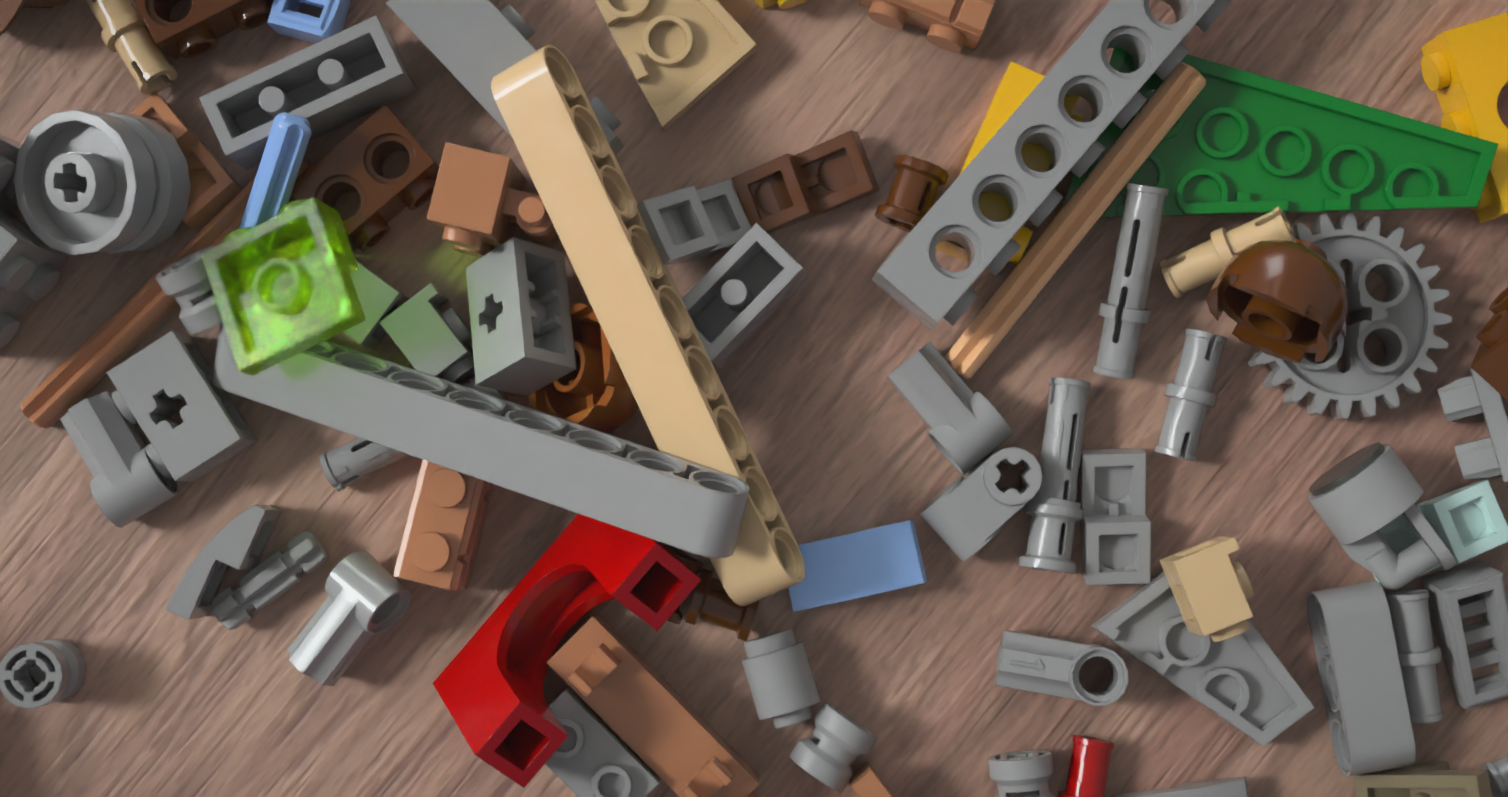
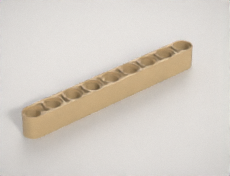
[491,44,805,606]

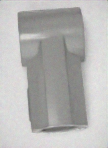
[887,342,1013,475]
[60,391,179,528]
[287,550,412,686]
[994,629,1129,706]

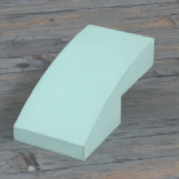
[1373,480,1508,589]

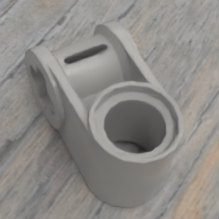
[920,447,1042,562]

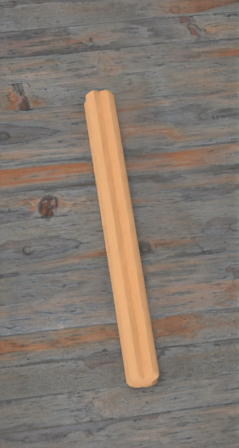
[945,62,1206,379]

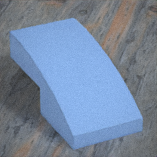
[788,519,928,612]

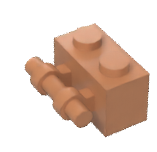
[426,142,559,258]

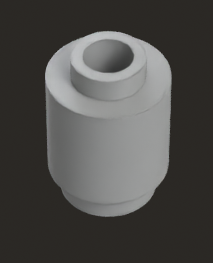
[742,628,821,728]

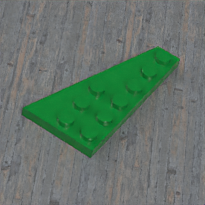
[1063,48,1498,218]

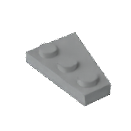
[1091,571,1315,746]

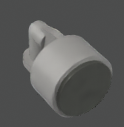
[1307,442,1457,590]

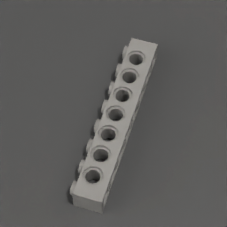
[872,0,1232,330]

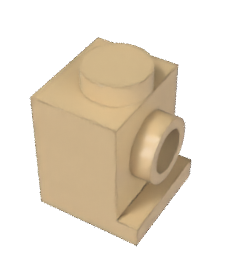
[1159,536,1253,642]

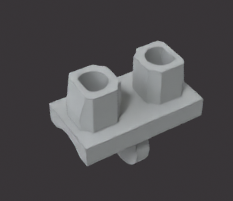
[1437,368,1508,482]

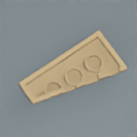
[594,0,757,132]

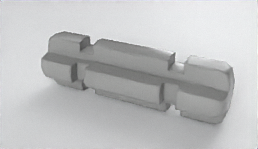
[211,531,328,630]

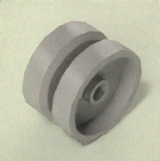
[14,110,191,255]

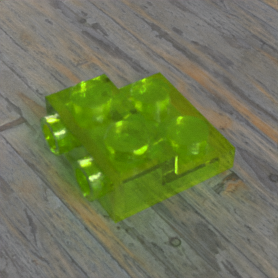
[201,197,366,376]

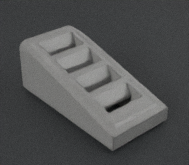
[1422,561,1508,709]

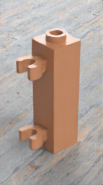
[547,613,759,797]

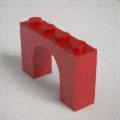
[433,514,702,788]

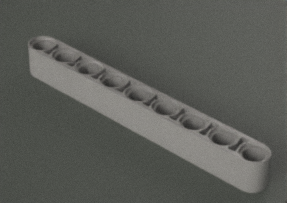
[212,315,750,558]

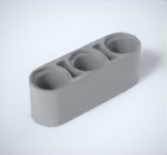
[1307,581,1416,777]

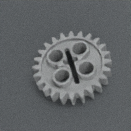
[1239,212,1452,420]

